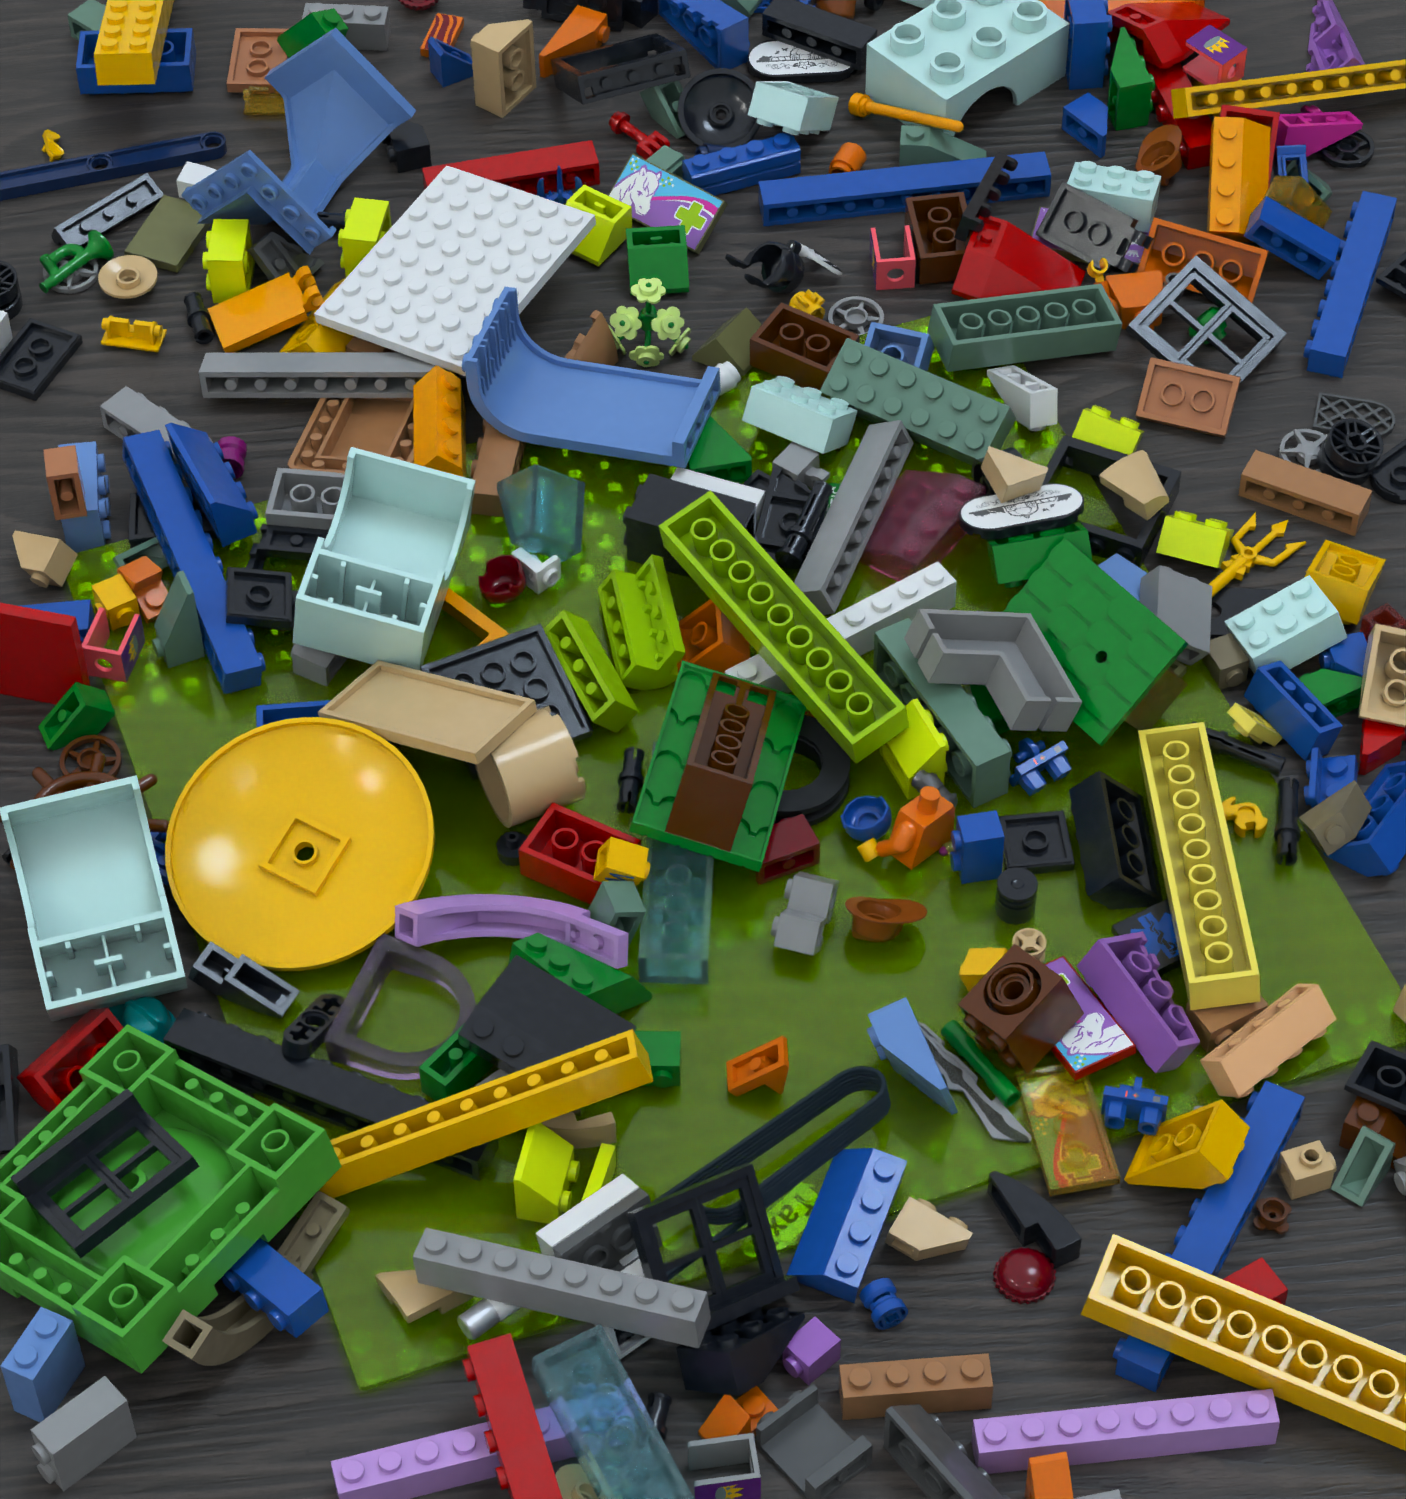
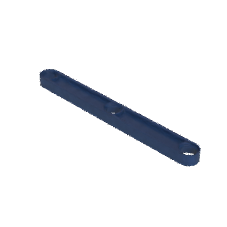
[0,131,227,201]

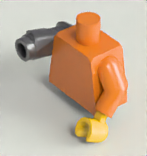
[1087,258,1185,331]
[857,770,958,870]

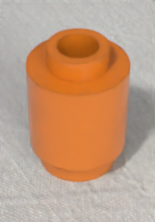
[829,142,867,174]

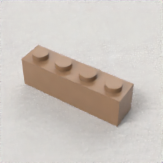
[471,419,526,518]
[1238,450,1372,536]
[839,1353,993,1420]

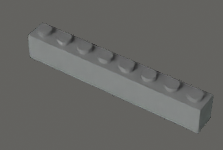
[199,352,447,398]
[794,420,914,615]
[412,1228,711,1348]

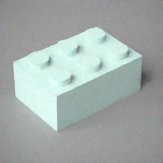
[748,81,839,135]
[1067,161,1161,233]
[742,376,858,454]
[1224,575,1348,674]

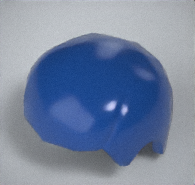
[840,795,892,842]

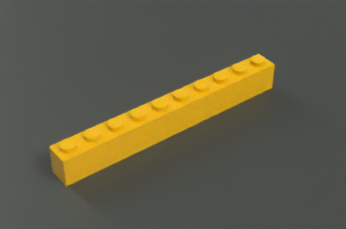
[1171,59,1406,119]
[319,1029,653,1198]

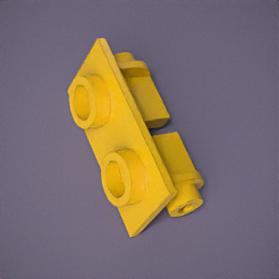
[101,315,167,352]

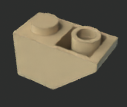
[885,1196,973,1261]

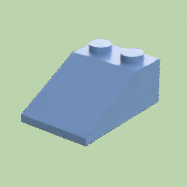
[864,322,935,371]
[866,997,958,1115]

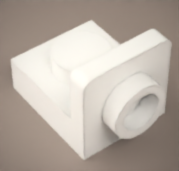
[511,546,561,594]

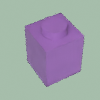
[783,1317,841,1385]

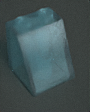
[497,464,585,562]

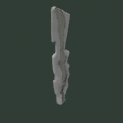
[918,1021,1032,1143]

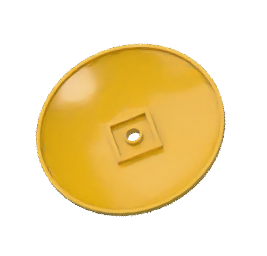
[165,717,435,971]

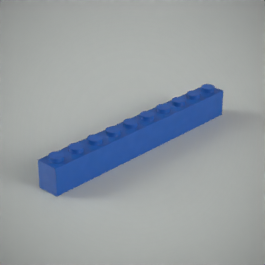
[758,151,1051,227]
[123,430,266,694]
[1113,1081,1305,1393]

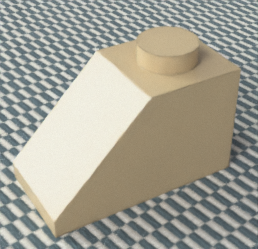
[12,530,78,588]

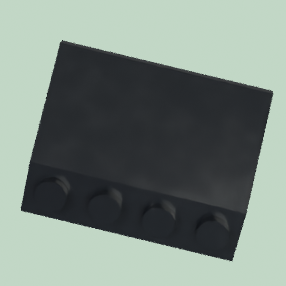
[458,955,637,1117]

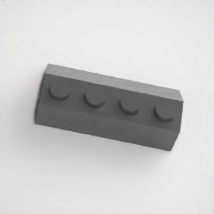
[883,1404,1010,1499]

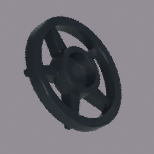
[1320,130,1375,168]

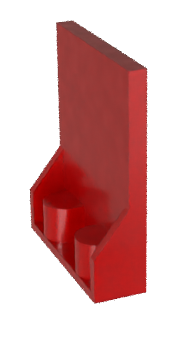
[0,603,90,705]

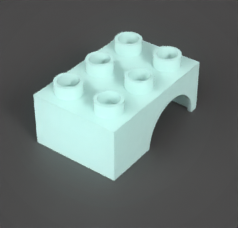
[865,0,1070,136]
[292,447,476,670]
[0,775,188,1021]

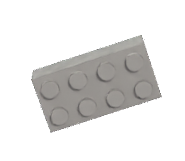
[265,467,345,530]

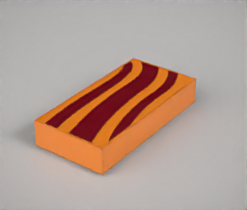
[420,13,464,57]

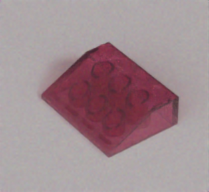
[859,470,986,581]

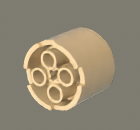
[475,706,586,828]

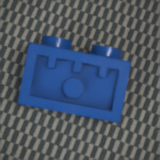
[1304,747,1358,808]

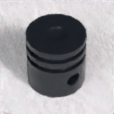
[995,867,1038,925]

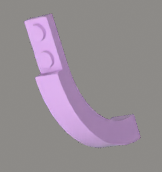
[395,894,629,969]

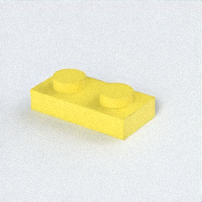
[1227,702,1283,747]

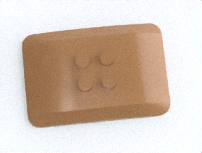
[288,398,414,475]

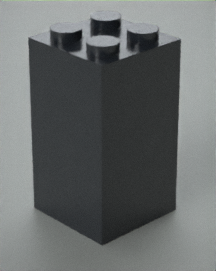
[622,473,756,578]

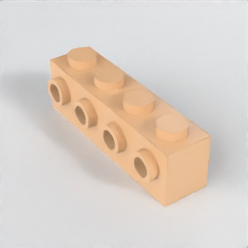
[1200,983,1337,1099]

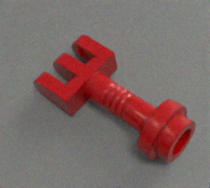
[609,111,670,160]

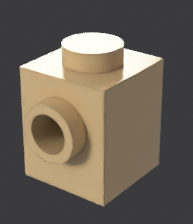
[1276,1140,1337,1200]

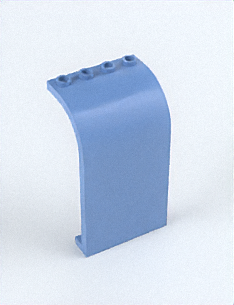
[462,286,721,468]

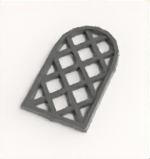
[1312,392,1395,438]

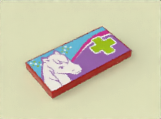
[1044,956,1136,1081]

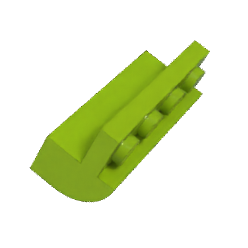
[598,554,686,690]

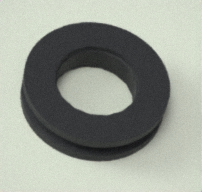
[774,715,850,826]

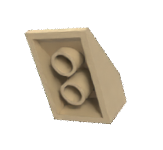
[1358,624,1406,728]

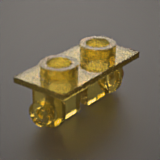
[243,86,285,115]

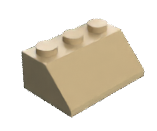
[470,19,536,118]

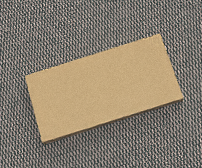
[318,660,537,765]

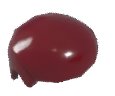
[478,555,526,604]

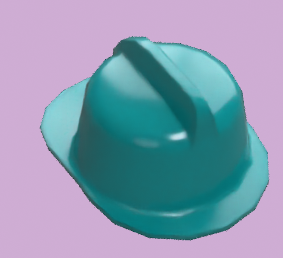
[109,997,176,1043]

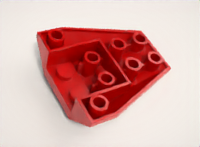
[1107,2,1230,69]
[951,215,1086,300]

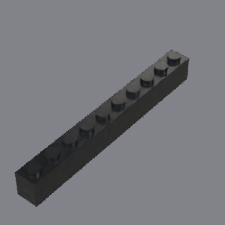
[163,1008,499,1182]

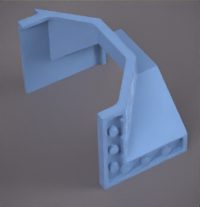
[181,27,416,255]

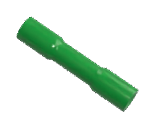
[941,1020,1021,1107]

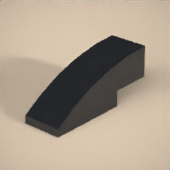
[188,941,300,1019]
[987,1170,1082,1269]

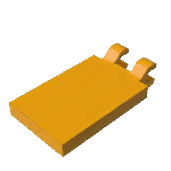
[207,265,324,353]

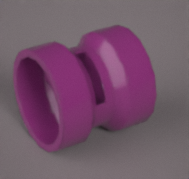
[218,436,247,479]

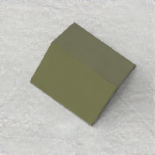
[692,307,762,376]

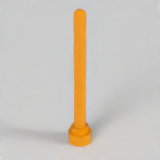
[848,93,964,132]

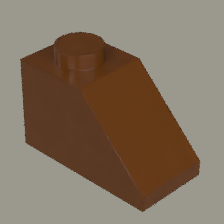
[1339,1096,1406,1169]

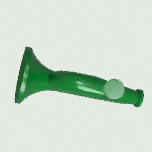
[39,230,114,293]

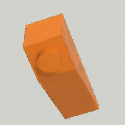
[539,5,610,78]

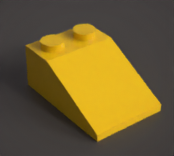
[1305,540,1386,625]
[1124,1099,1250,1189]

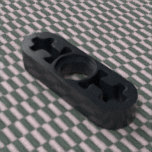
[281,994,347,1059]

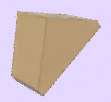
[981,446,1048,503]

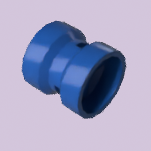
[859,1278,908,1330]

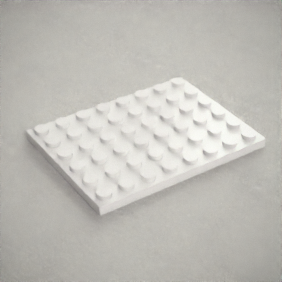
[314,165,596,376]

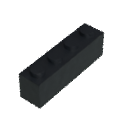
[762,0,877,70]

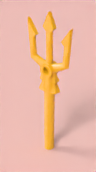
[1208,512,1307,597]

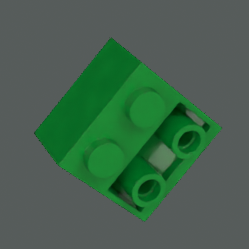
[626,225,689,296]

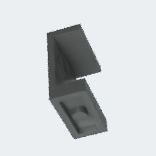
[756,1384,873,1499]

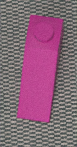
[1274,111,1363,161]

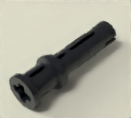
[775,481,833,569]

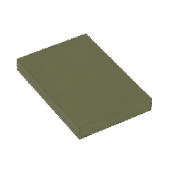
[124,195,211,273]

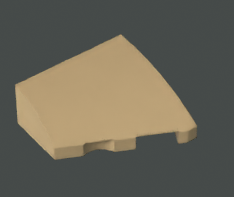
[1099,450,1169,521]
[375,1270,473,1324]

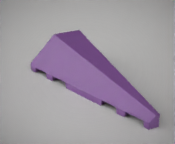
[1306,0,1365,72]

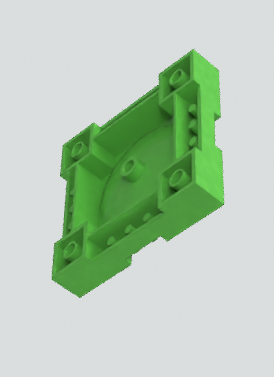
[0,1024,341,1374]

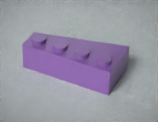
[1076,931,1200,1074]

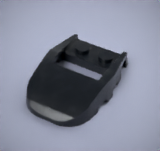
[243,524,329,631]

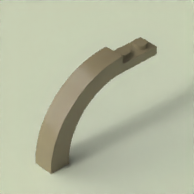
[162,1191,351,1366]

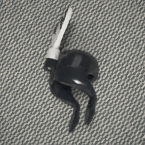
[725,240,843,294]

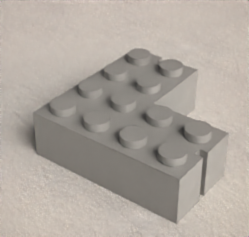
[904,609,1082,732]

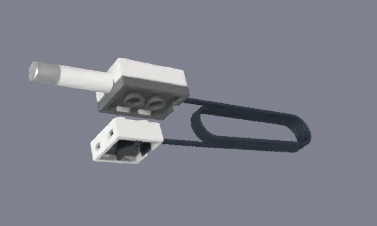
[457,1066,891,1361]

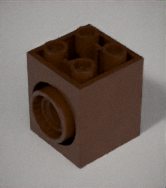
[957,944,1084,1074]

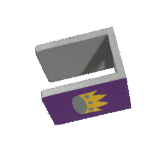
[687,1433,761,1499]

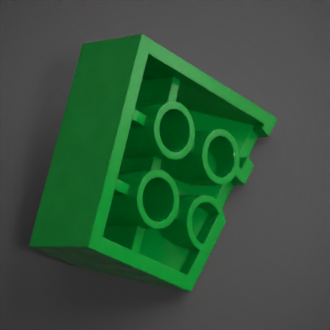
[508,933,652,1014]

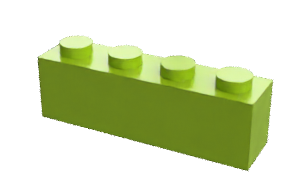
[544,609,639,733]

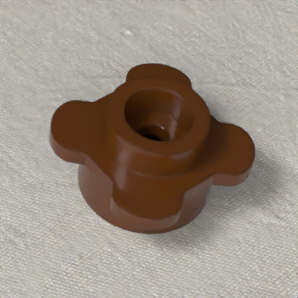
[1253,1197,1292,1234]

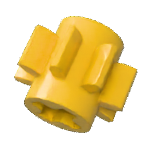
[789,289,825,319]

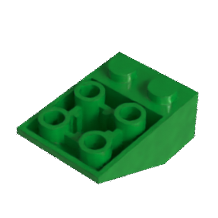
[1107,27,1155,131]

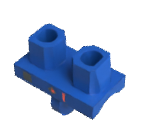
[1009,737,1072,796]
[1101,1077,1169,1136]

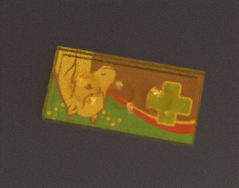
[1015,1064,1121,1196]

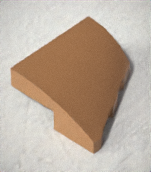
[564,310,618,366]

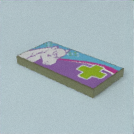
[608,153,728,255]

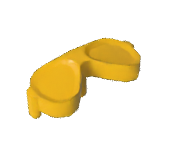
[42,129,64,162]

